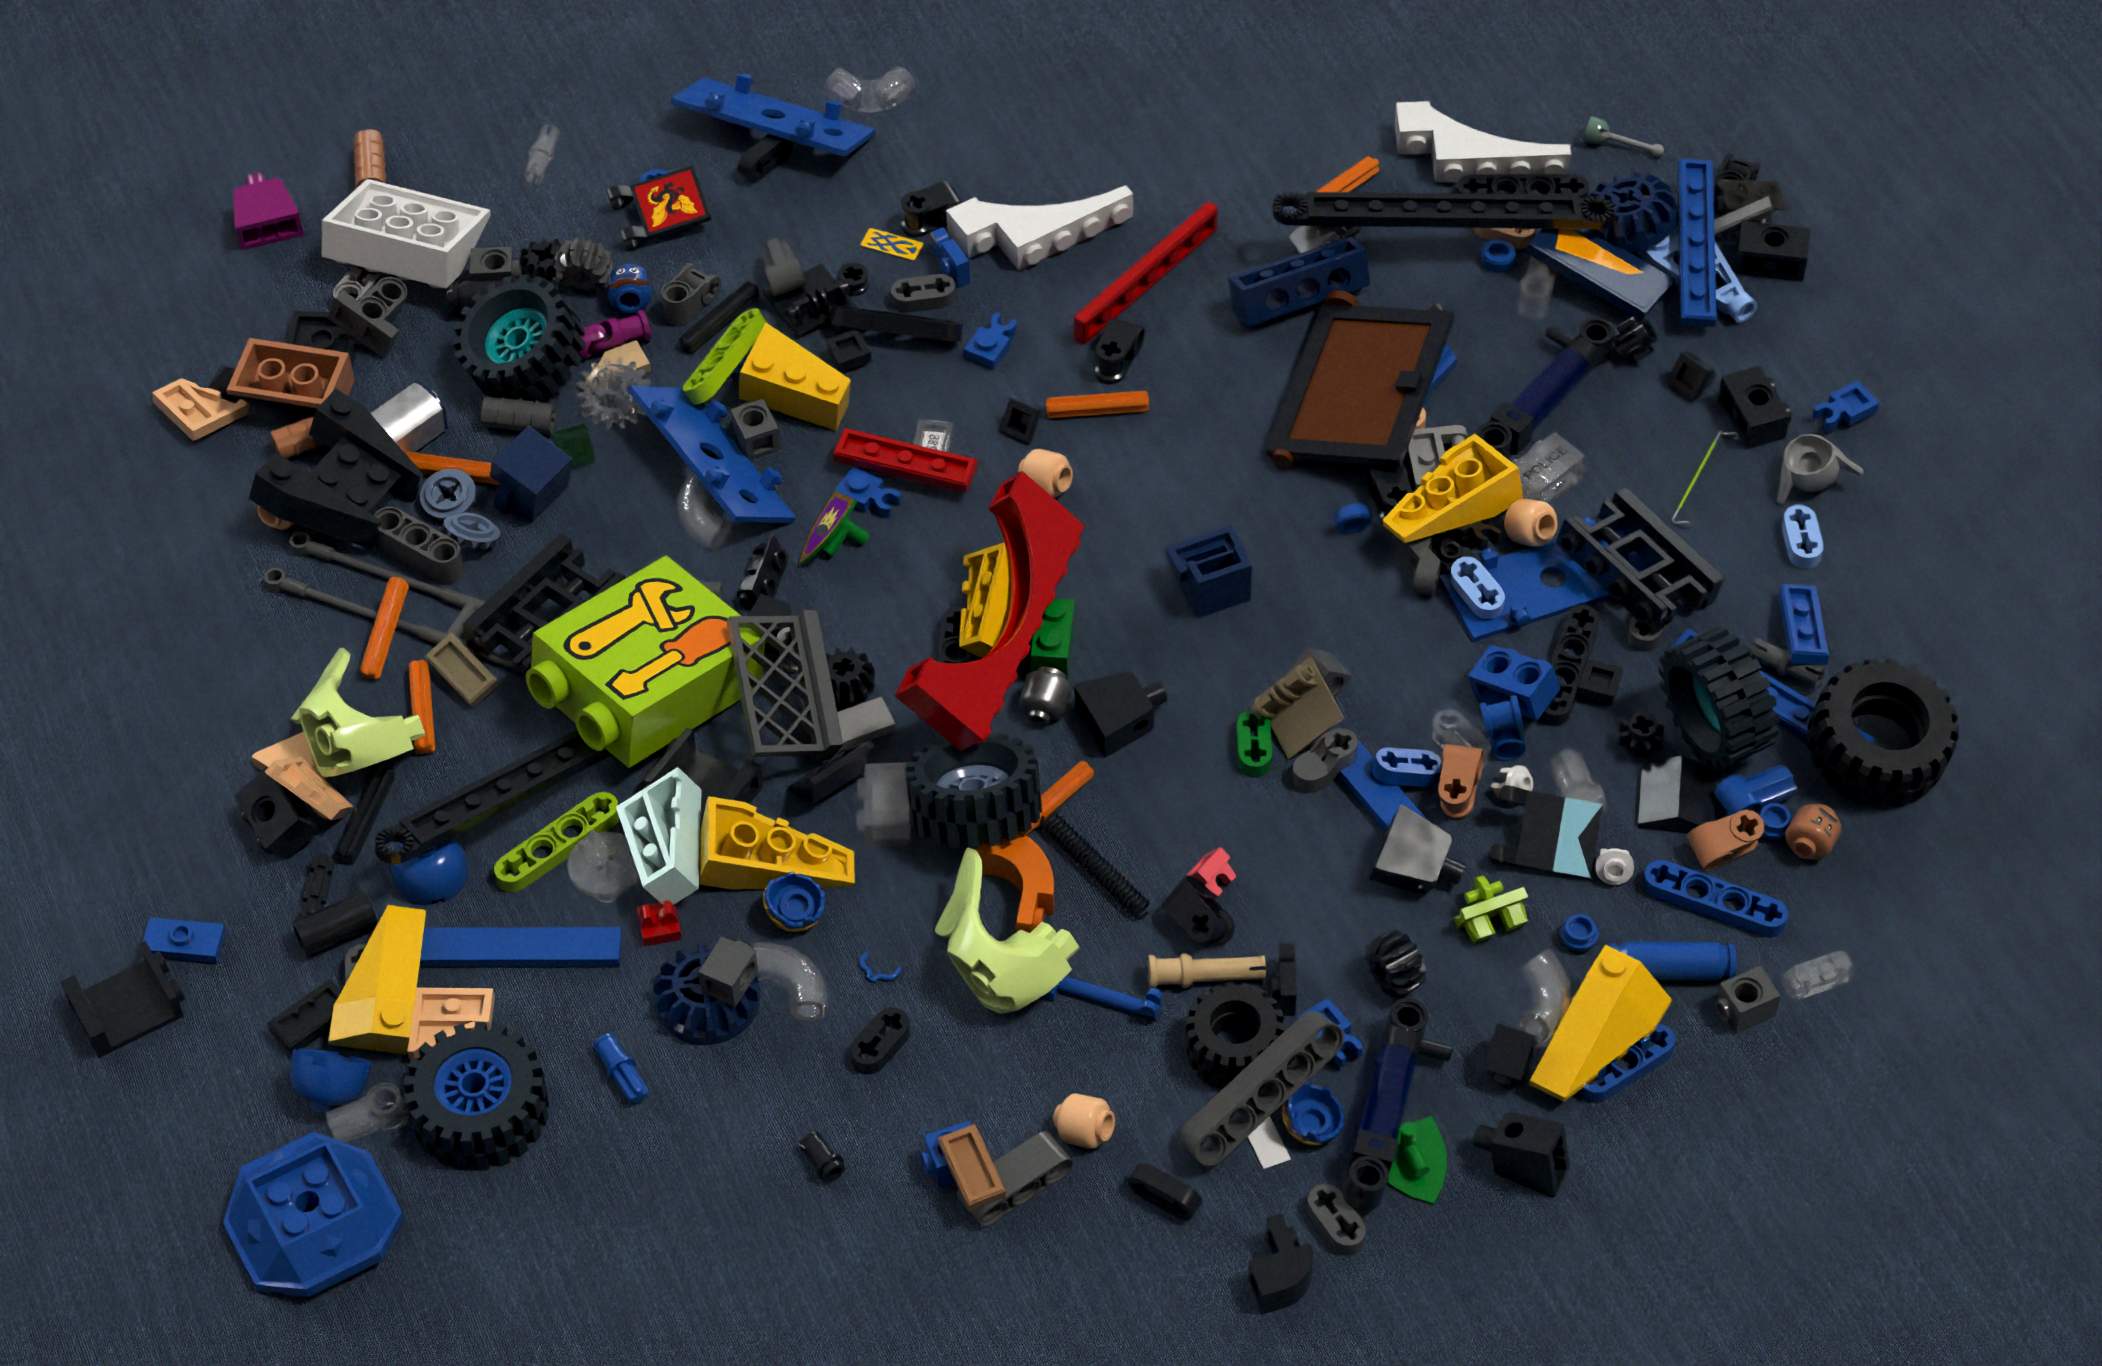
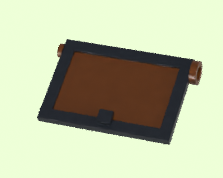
[1265,290,1455,468]

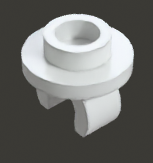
[1491,765,1533,798]
[1595,848,1634,885]

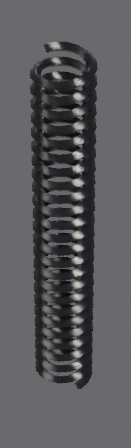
[1040,812,1149,919]

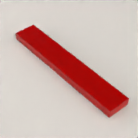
[1074,201,1218,345]

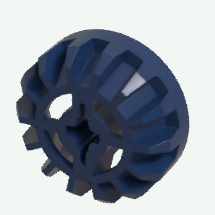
[1588,171,1678,253]
[654,942,760,1045]

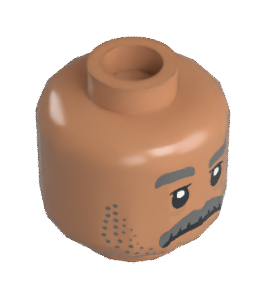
[1785,804,1841,860]

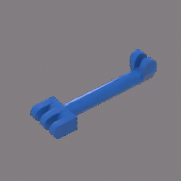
[1040,976,1163,1020]

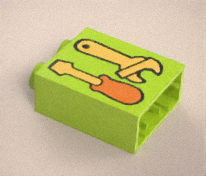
[526,555,765,768]

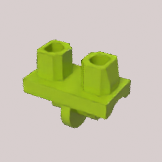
[1453,875,1528,944]

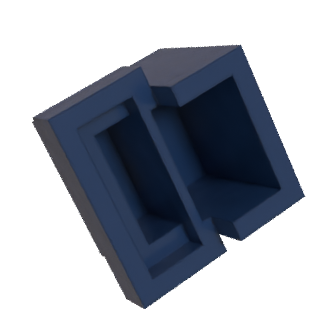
[490,425,572,523]
[1165,525,1252,619]

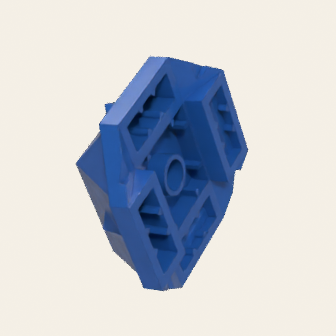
[223,1132,405,1297]

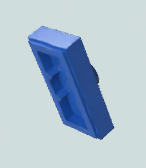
[140,918,226,963]

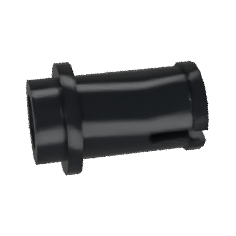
[799,1131,845,1182]

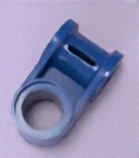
[1480,695,1526,761]

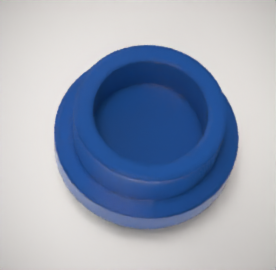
[1757,803,1793,840]
[1560,914,1599,951]

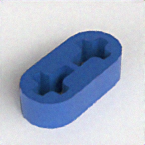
[1371,747,1442,787]

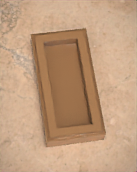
[938,1124,1006,1211]

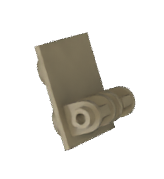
[1251,657,1344,760]

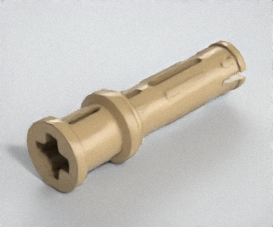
[1148,953,1266,988]

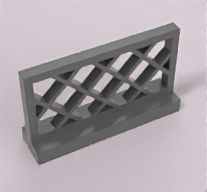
[726,610,844,760]

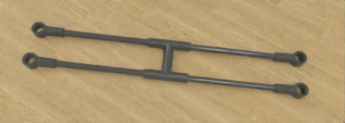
[264,531,518,669]

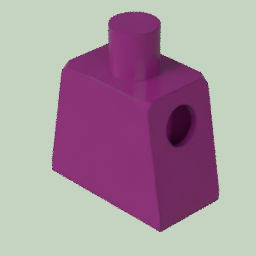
[233,173,304,251]

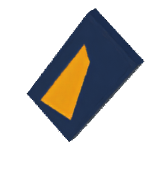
[1525,229,1675,321]

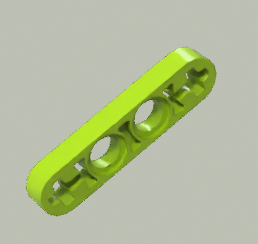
[683,308,767,405]
[494,792,620,893]

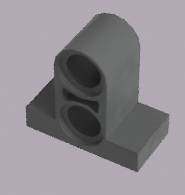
[328,277,407,358]

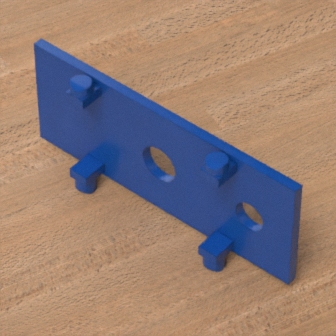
[670,73,876,157]
[628,385,796,523]
[1439,517,1651,642]

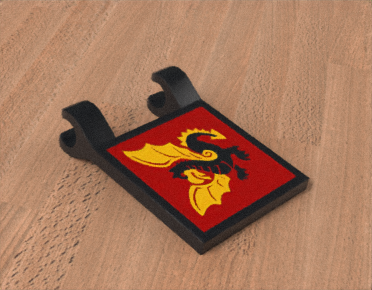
[607,165,712,251]

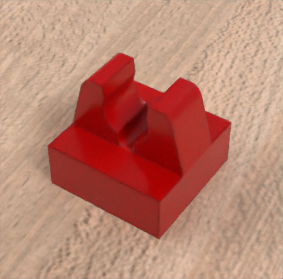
[637,900,682,947]

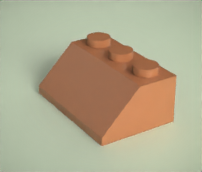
[227,338,355,408]

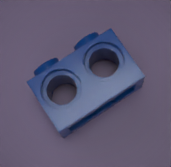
[1468,644,1560,721]

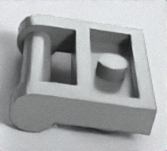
[1406,425,1468,491]

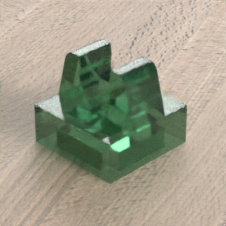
[551,424,596,467]

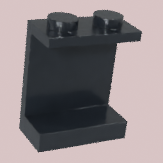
[644,728,764,829]
[60,941,185,1058]

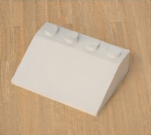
[322,179,491,288]

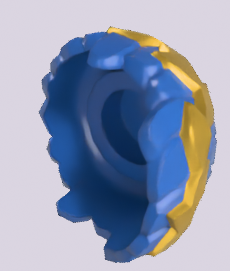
[763,871,826,932]
[1282,1081,1344,1146]

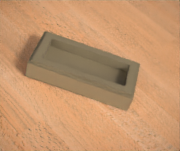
[424,632,500,708]

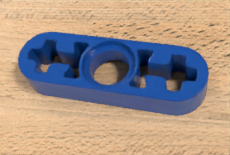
[1578,1024,1675,1103]

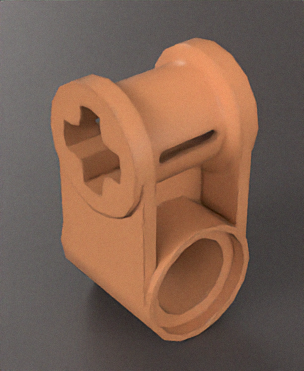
[1438,744,1484,820]
[1686,810,1764,871]

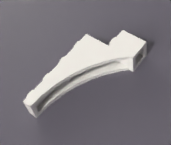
[1395,101,1571,183]
[946,185,1133,271]

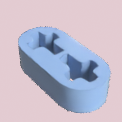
[1782,505,1823,569]
[1450,557,1505,619]

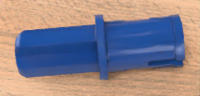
[593,1033,648,1104]

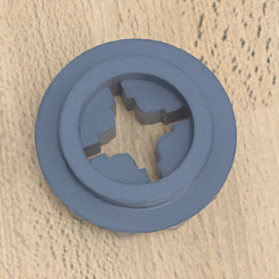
[420,469,477,522]
[442,513,500,550]

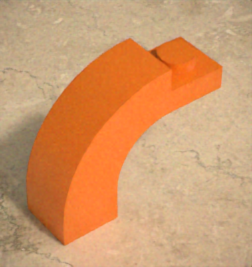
[974,831,1055,933]

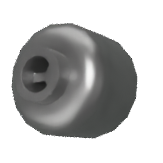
[1019,667,1072,724]

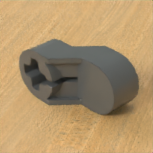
[1406,535,1441,596]
[1292,728,1358,793]

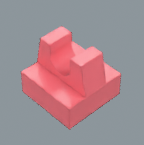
[1187,847,1236,898]

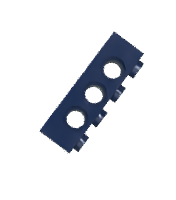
[1228,236,1370,327]

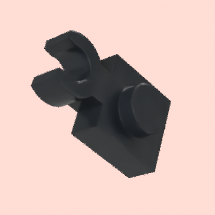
[1444,519,1501,551]
[1272,943,1296,1016]

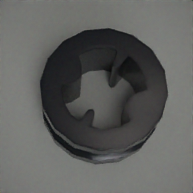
[838,262,869,297]

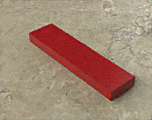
[833,428,978,494]

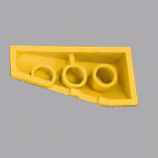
[699,796,855,890]

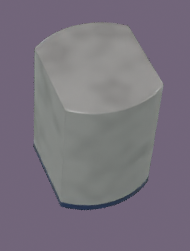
[371,381,448,452]

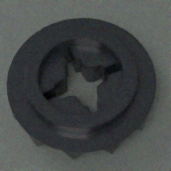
[518,237,562,281]

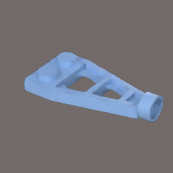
[1636,220,1757,323]

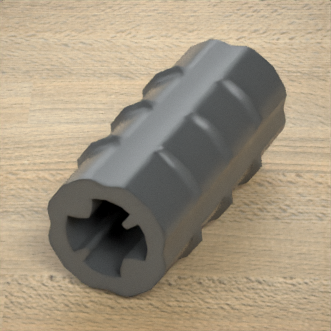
[481,396,557,435]

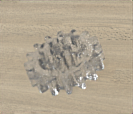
[576,357,652,429]

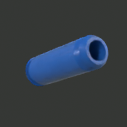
[1608,942,1737,981]

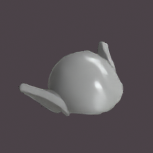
[1777,434,1863,504]

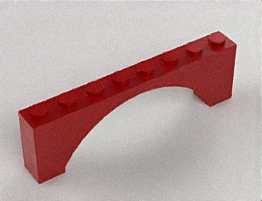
[895,471,1085,751]

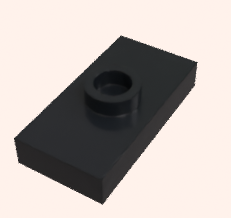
[267,979,341,1054]

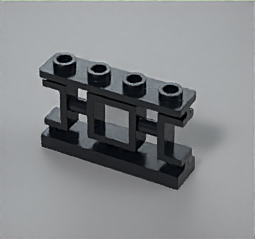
[1556,487,1724,634]
[462,533,626,684]

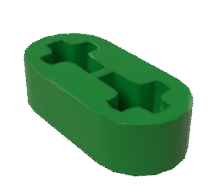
[1237,710,1272,777]

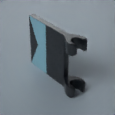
[1488,785,1603,879]

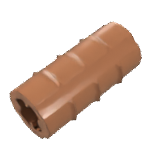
[352,129,387,189]
[270,416,324,459]

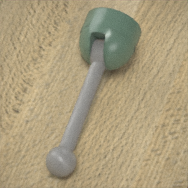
[1583,116,1664,157]

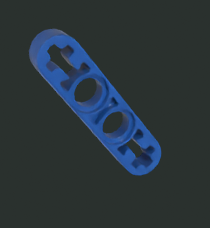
[1643,860,1788,937]

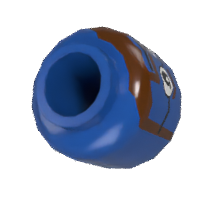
[607,263,652,314]

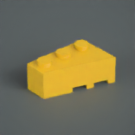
[739,323,851,431]
[959,542,1012,658]

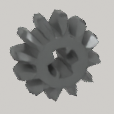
[554,236,613,293]

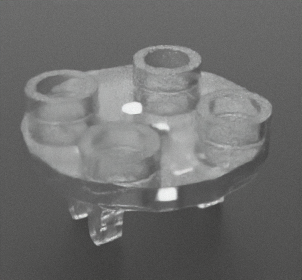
[567,830,640,902]

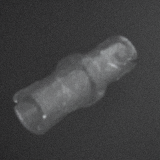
[522,124,561,187]

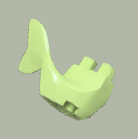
[291,648,425,778]
[935,847,1080,1014]

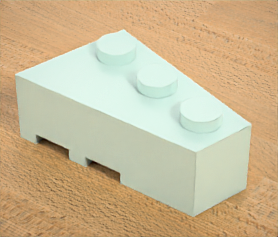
[616,767,702,905]

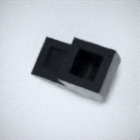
[1248,1213,1313,1315]

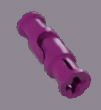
[577,310,652,359]

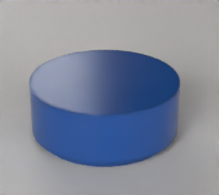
[1481,239,1516,273]
[1333,504,1371,535]

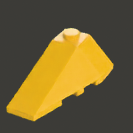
[1382,434,1523,543]
[328,905,426,1055]
[1529,945,1672,1102]

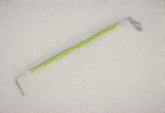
[1672,431,1740,529]

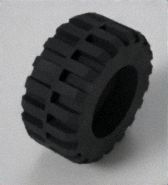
[1806,659,1960,806]

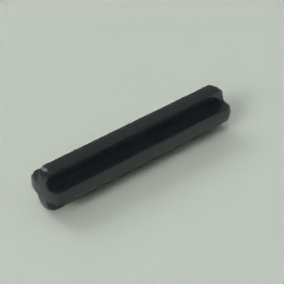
[679,281,760,353]
[336,766,394,864]

